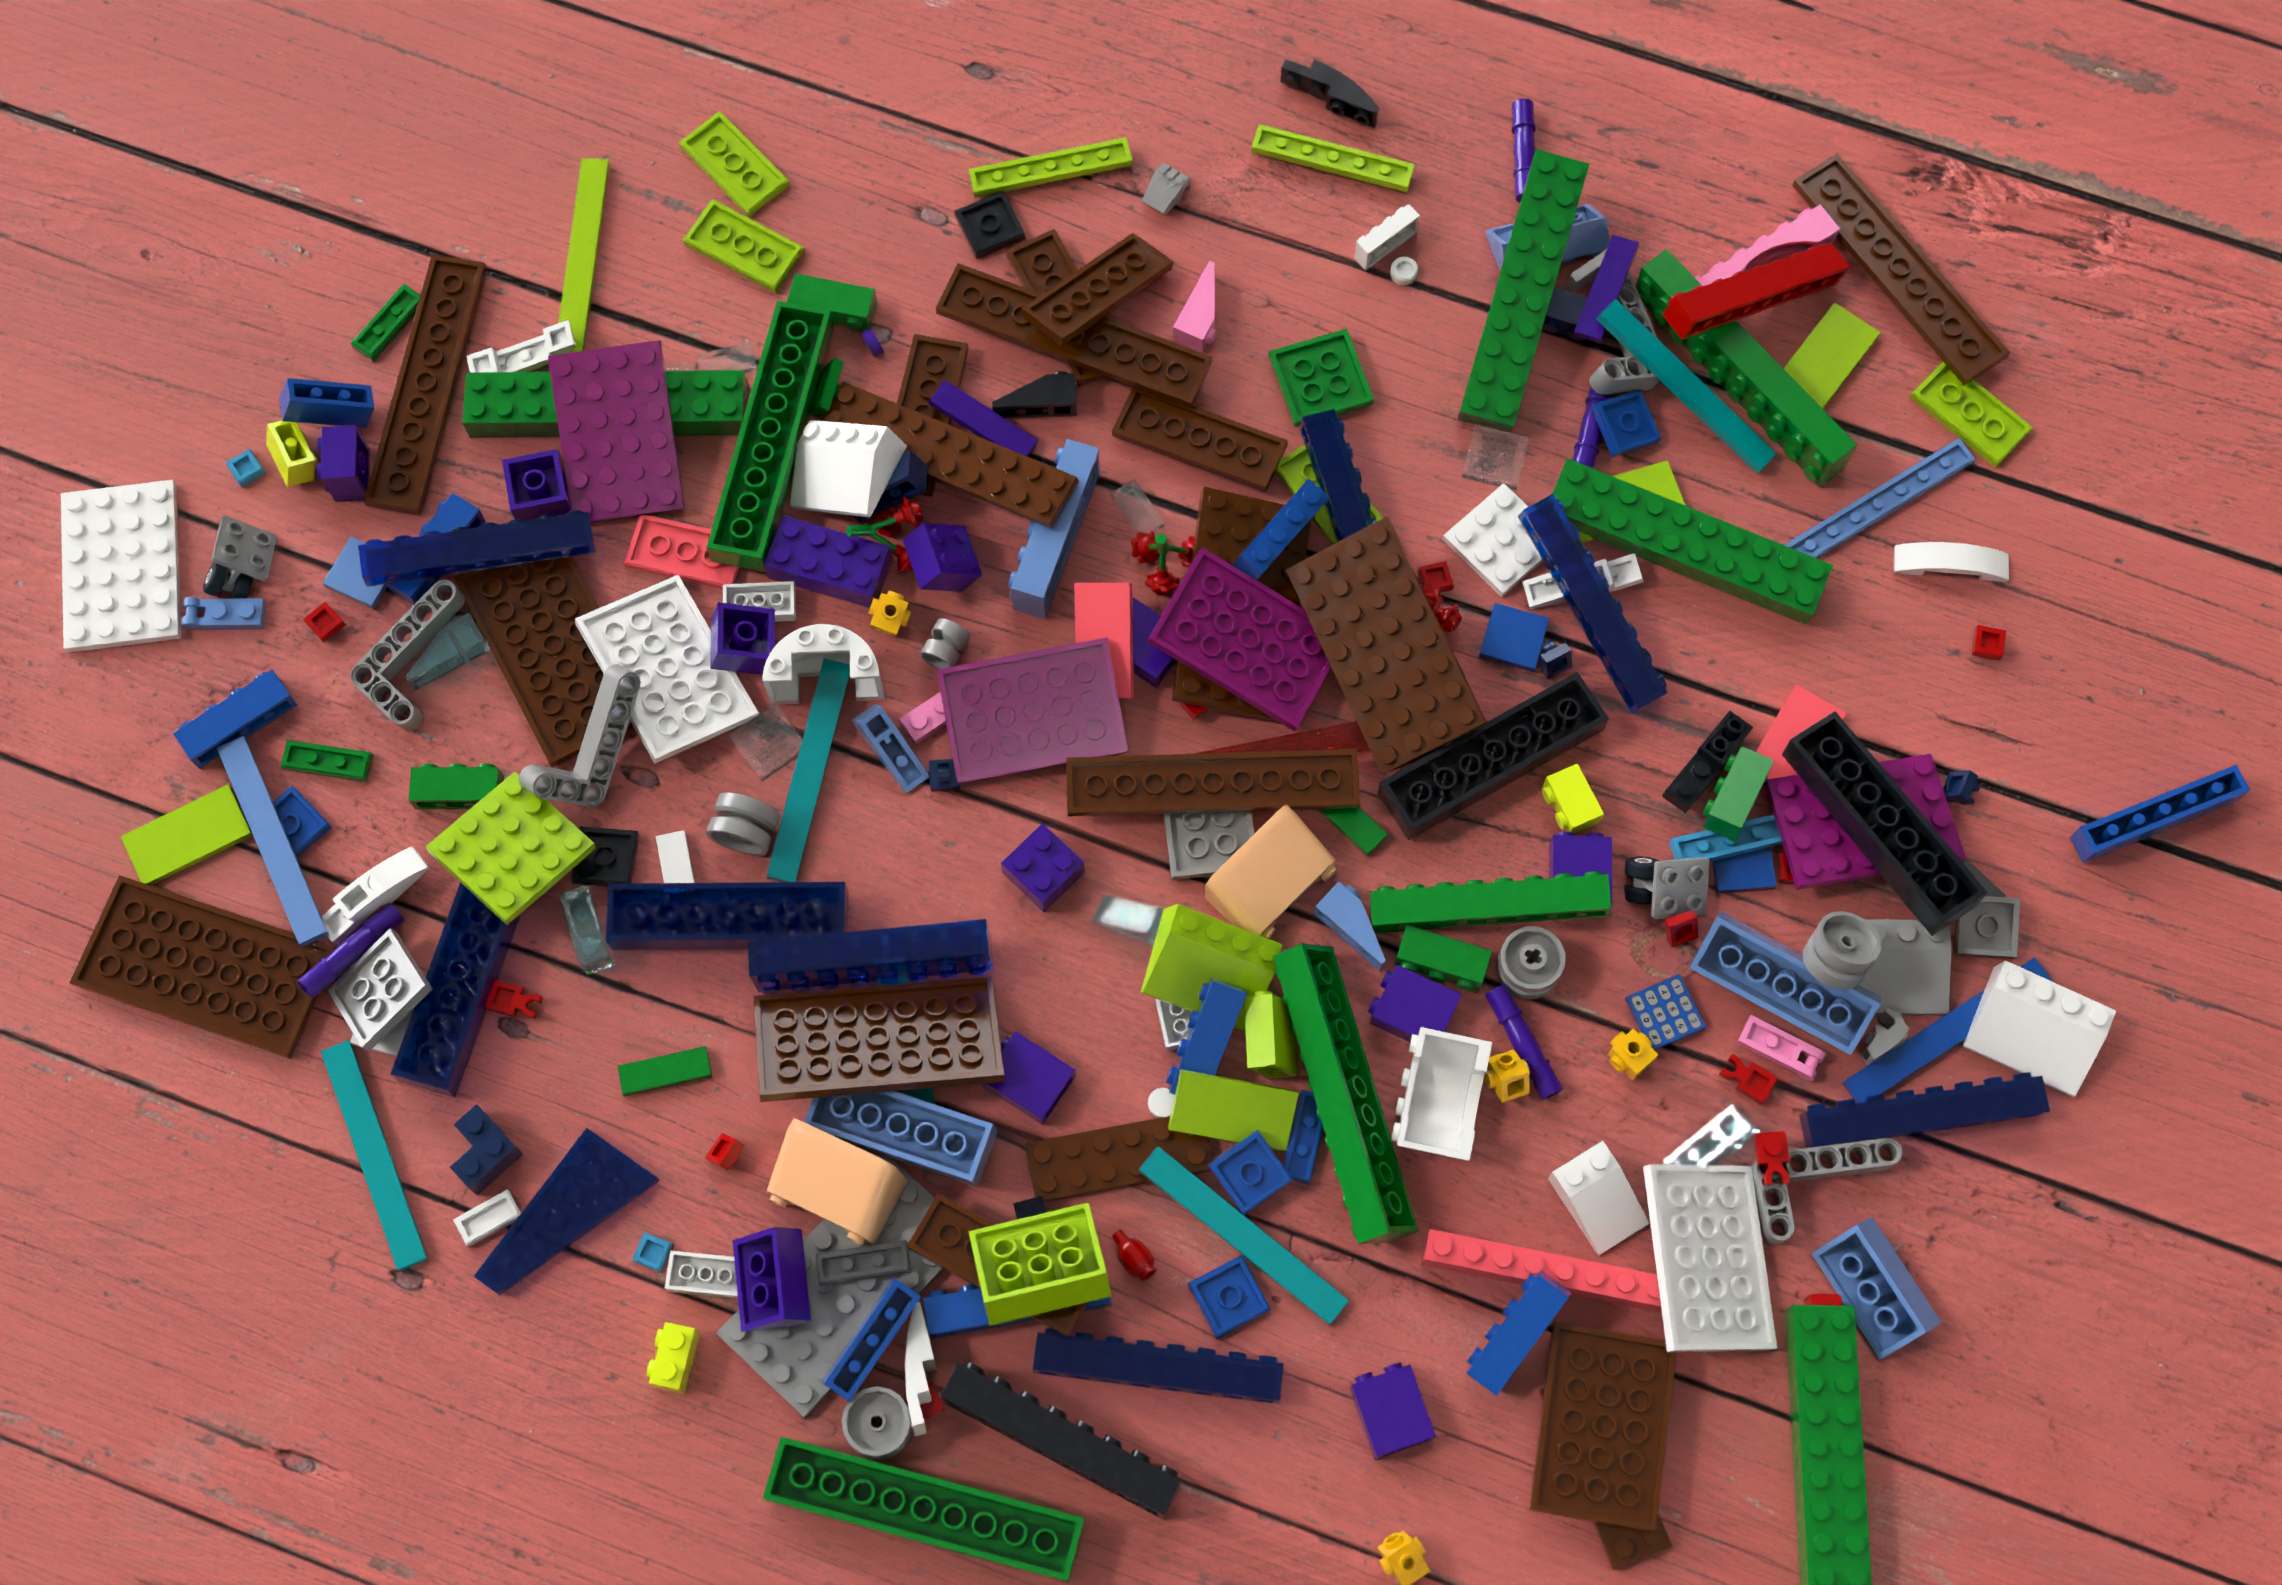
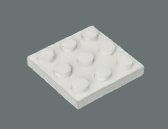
[1442,483,1563,597]

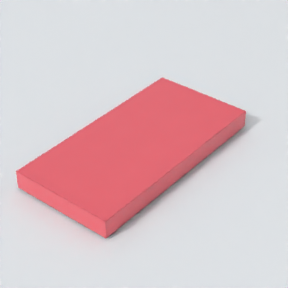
[624,514,741,589]
[1074,582,1134,698]
[1756,685,1846,795]

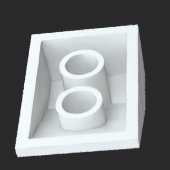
[1548,1141,1650,1256]

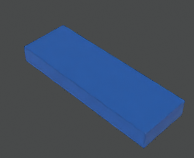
[1283,1090,1323,1185]

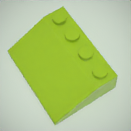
[1140,904,1283,1032]
[969,1202,1111,1326]

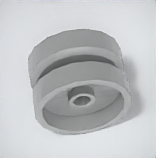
[705,792,780,856]
[1803,911,1881,990]
[1496,926,1565,999]
[842,1386,913,1461]

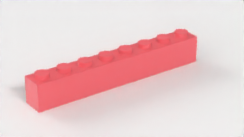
[1421,1229,1662,1313]

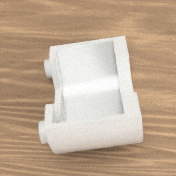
[762,624,885,705]
[1391,1027,1492,1161]

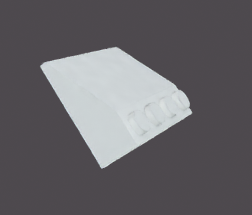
[790,420,907,517]
[1962,960,2116,1097]

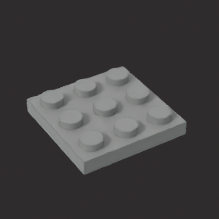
[1163,811,1254,880]
[328,929,432,1051]

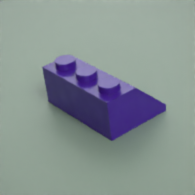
[732,1227,811,1332]

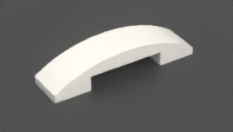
[466,320,576,372]
[1894,542,2009,582]

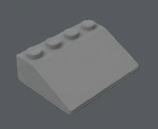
[1859,919,1952,1015]

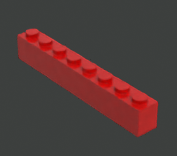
[1662,242,1850,340]

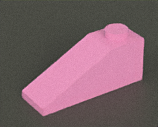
[1173,261,1217,353]

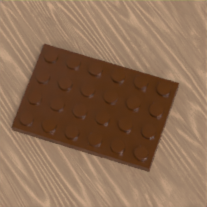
[1529,1322,1677,1533]

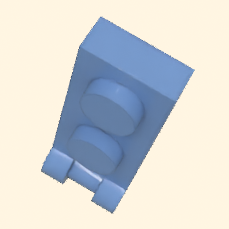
[181,597,266,630]

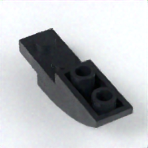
[1280,59,1379,127]
[1662,711,1753,814]

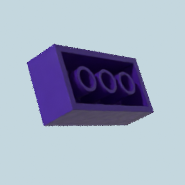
[764,515,893,608]

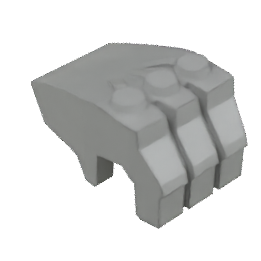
[1142,162,1191,215]
[1861,1007,1909,1066]

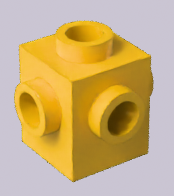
[868,591,911,637]
[1607,1029,1658,1081]
[1484,1049,1530,1103]
[1377,1530,1430,1585]

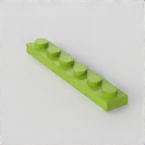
[1251,124,1415,193]
[968,137,1132,198]

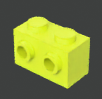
[266,420,318,487]
[1542,763,1604,834]
[646,1322,700,1394]

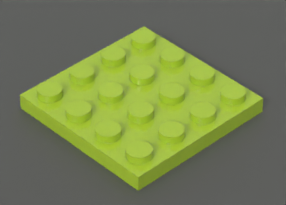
[426,772,596,925]

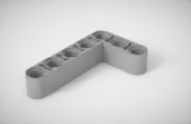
[1589,272,1660,395]
[350,580,465,731]
[519,664,641,807]
[1751,1138,1902,1245]

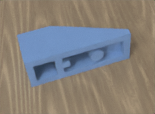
[851,704,930,793]
[1314,882,1386,972]

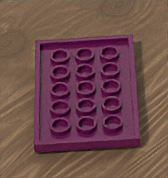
[548,340,685,524]
[1146,547,1331,731]
[937,638,1129,784]
[1764,754,1966,890]

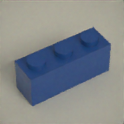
[279,378,375,428]

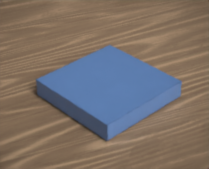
[322,537,400,609]

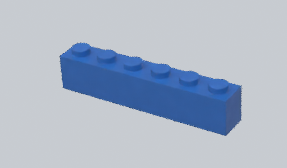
[2070,765,2250,863]
[923,1284,1112,1339]

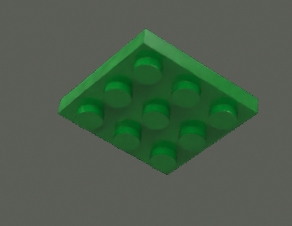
[1268,328,1374,428]

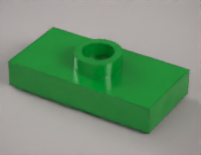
[810,358,844,418]

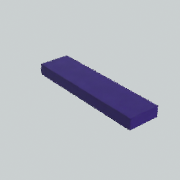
[1574,235,1639,343]
[928,380,1038,457]

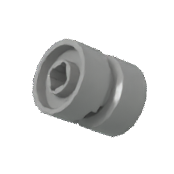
[920,618,971,669]

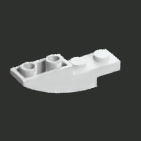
[322,846,430,945]

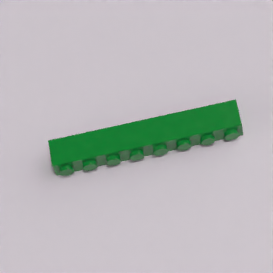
[1370,871,1612,933]

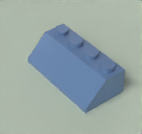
[1486,204,1610,270]
[1811,1217,1942,1360]

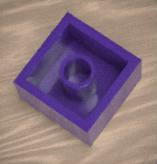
[317,425,370,502]
[502,449,571,524]
[903,522,982,592]
[710,602,775,675]
[1001,823,1085,912]

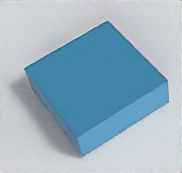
[226,449,266,488]
[632,1232,673,1273]

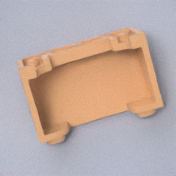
[1205,805,1337,939]
[766,1119,908,1246]

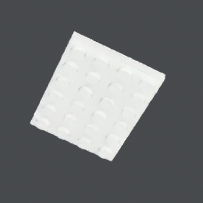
[61,480,182,653]
[575,575,759,764]
[1643,1164,1777,1352]

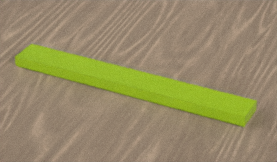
[558,158,610,353]

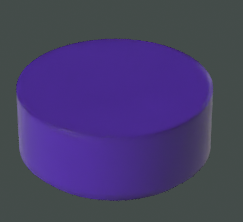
[862,329,885,358]

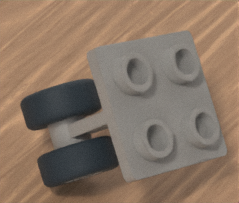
[203,515,277,599]
[1624,856,1710,919]

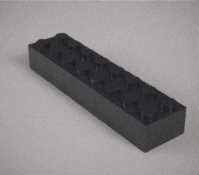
[1378,672,1609,840]
[1782,711,1988,936]
[940,1361,1181,1520]

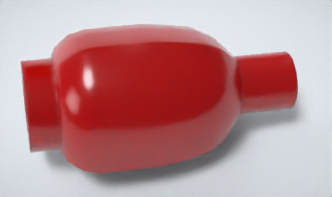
[1112,1229,1157,1281]

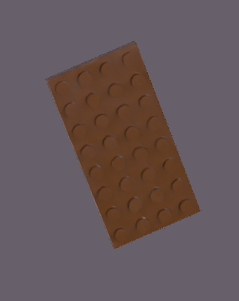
[1172,487,1311,724]
[1286,516,1488,776]
[453,526,633,767]
[69,875,336,1059]
[753,977,1004,1102]

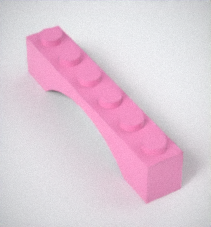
[1695,205,1840,286]

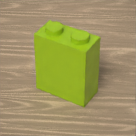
[1244,991,1298,1080]

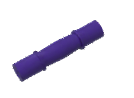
[1511,98,1536,203]
[1573,386,1611,469]
[297,903,404,999]
[1485,984,1563,1100]

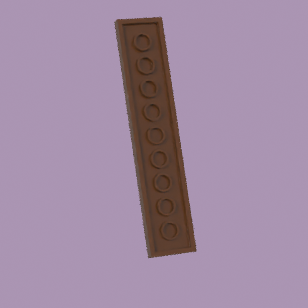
[1792,154,2010,385]
[363,255,487,515]
[936,263,1213,408]
[819,382,1079,529]
[1066,749,1360,817]

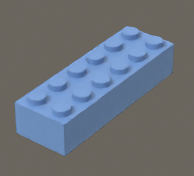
[1008,439,1100,620]
[1690,911,1881,1055]
[804,1091,998,1187]

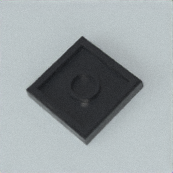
[954,191,1026,259]
[571,826,639,888]

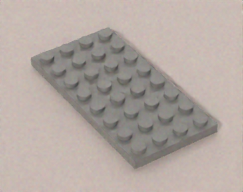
[716,1156,944,1418]

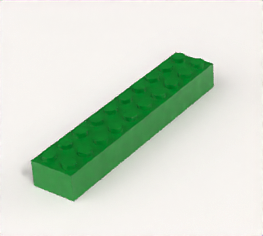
[1457,149,1590,434]
[1636,249,1857,488]
[706,300,834,572]
[462,370,749,438]
[1542,458,1833,625]
[1273,943,1419,1244]
[1785,1305,1872,1585]
[763,1436,1085,1584]

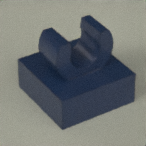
[1541,640,1572,680]
[929,759,960,792]
[1943,770,1980,805]

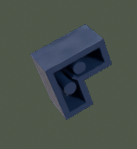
[450,1104,523,1195]

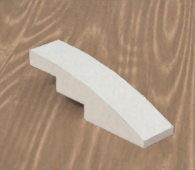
[1522,553,1644,609]
[905,1302,937,1437]

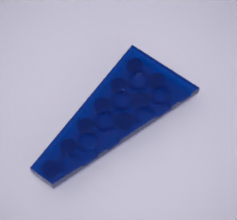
[474,1128,660,1295]

